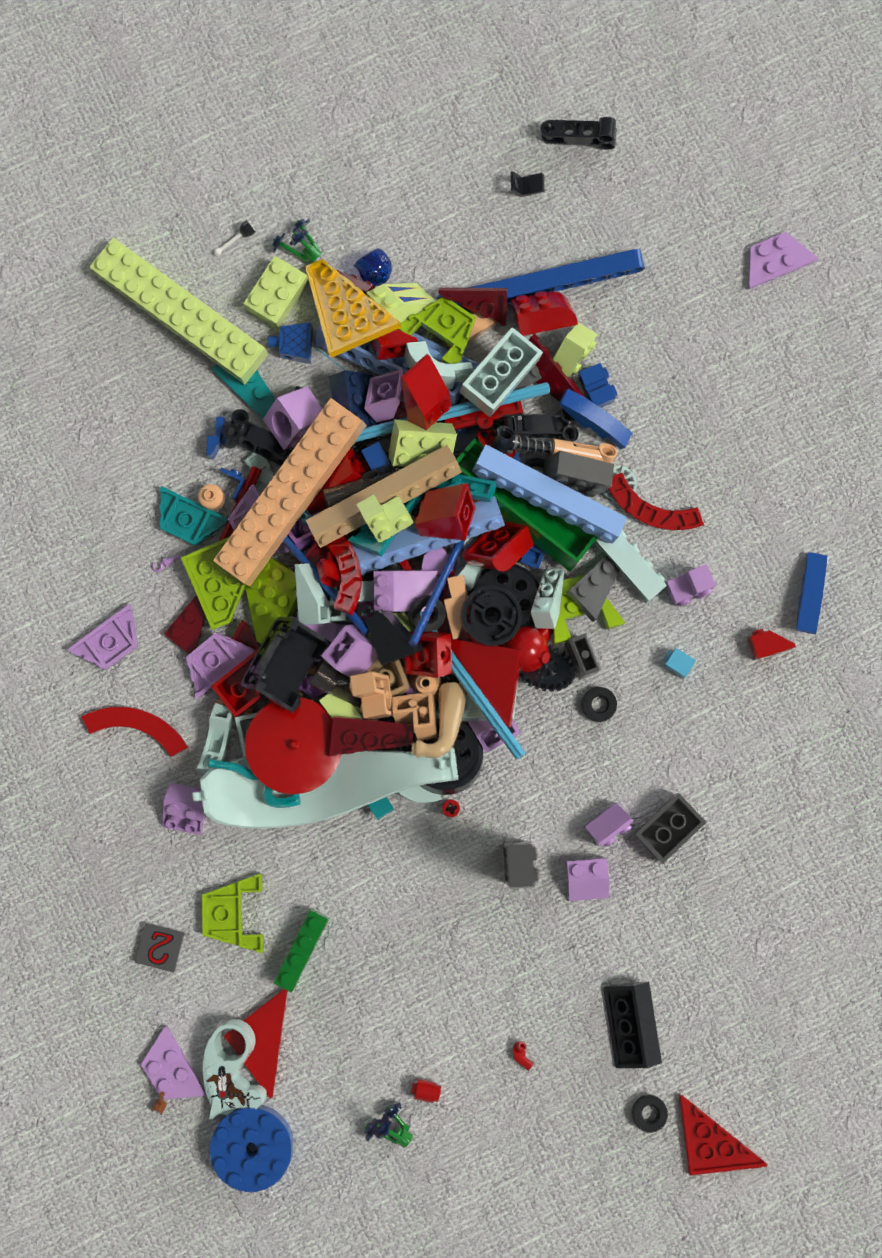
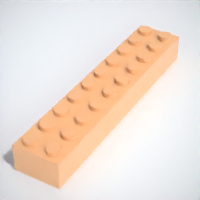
[213,398,367,586]

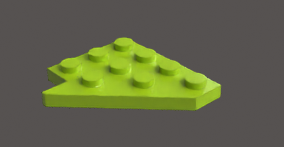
[181,537,246,630]
[245,557,298,644]

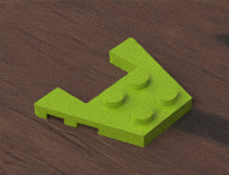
[398,297,476,364]
[552,574,625,645]
[202,874,264,953]

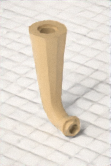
[412,682,467,758]

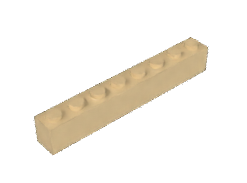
[306,445,462,548]

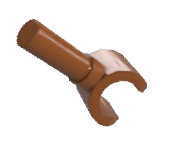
[151,1092,167,1115]

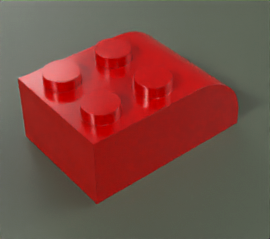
[511,291,578,336]
[462,521,534,572]
[211,649,262,718]

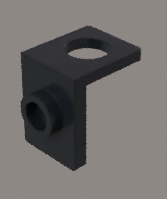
[510,171,545,197]

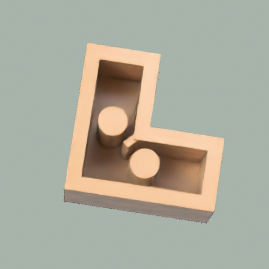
[349,672,393,720]
[392,692,438,741]

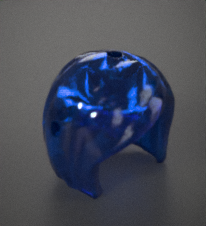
[353,248,392,287]

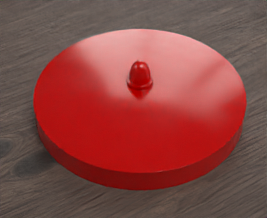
[245,698,341,794]

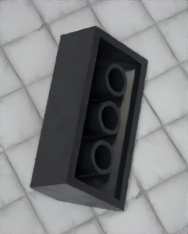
[603,982,662,1068]

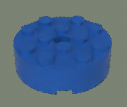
[210,1105,294,1192]

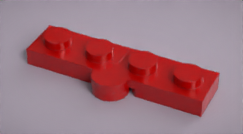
[444,401,523,431]

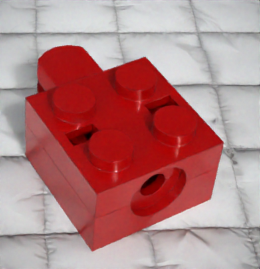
[400,631,452,678]

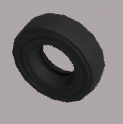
[409,595,446,632]
[581,687,617,722]
[631,1095,668,1133]

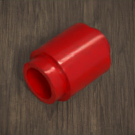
[410,1079,441,1103]

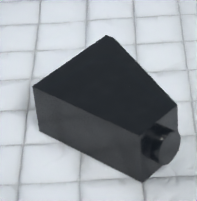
[365,609,424,665]

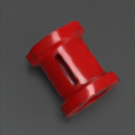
[442,799,460,817]

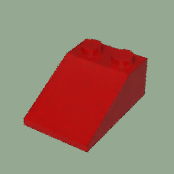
[401,354,451,430]

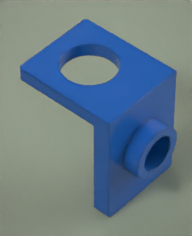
[220,467,246,502]

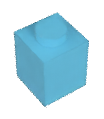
[663,648,696,679]

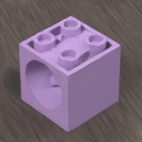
[263,387,322,450]

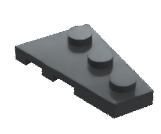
[567,556,619,622]

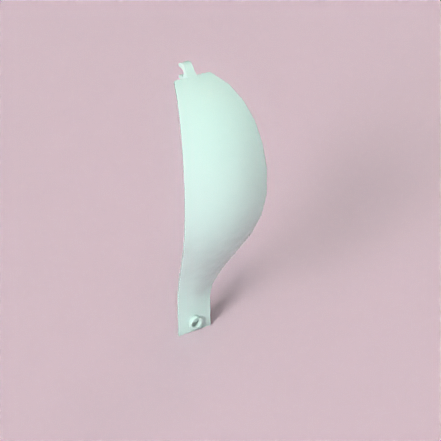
[192,747,458,829]

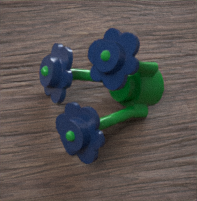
[272,219,322,263]
[364,1102,413,1148]

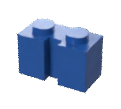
[578,363,617,408]

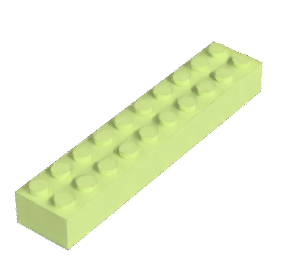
[90,237,269,385]

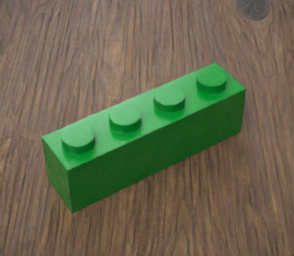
[274,909,330,993]

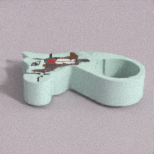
[203,1019,267,1120]

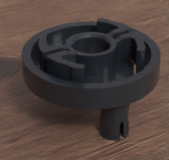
[460,585,522,647]

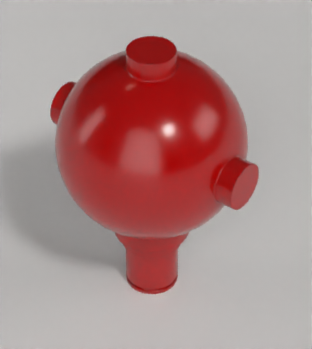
[500,626,553,672]

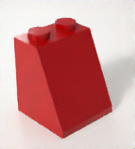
[414,483,476,541]

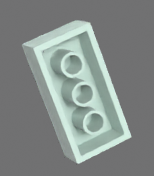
[460,327,543,417]

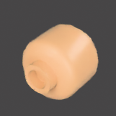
[198,484,225,511]

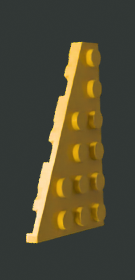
[305,259,402,358]

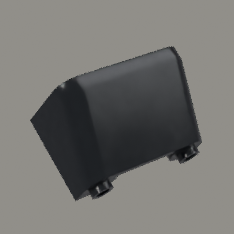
[241,617,332,713]

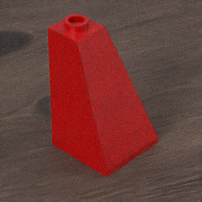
[305,448,376,516]

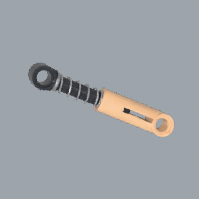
[491,426,617,463]

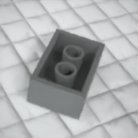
[543,451,614,497]
[633,793,706,864]

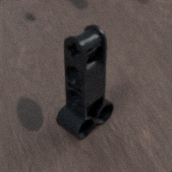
[540,117,617,150]
[502,408,579,442]
[221,409,293,466]

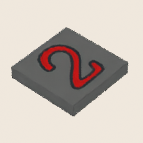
[135,923,185,973]

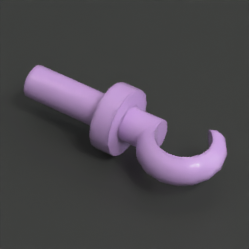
[152,554,181,572]

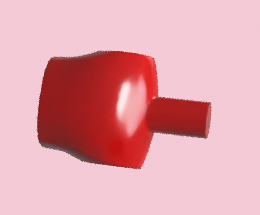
[317,551,341,587]

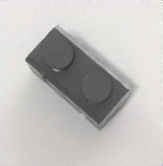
[564,633,602,680]

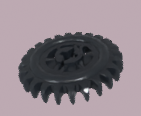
[518,643,576,692]

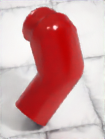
[513,1041,534,1071]

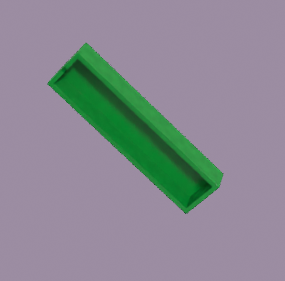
[456,438,598,572]

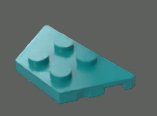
[160,486,228,546]

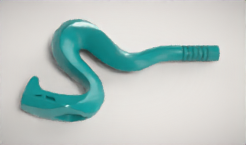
[208,759,301,808]

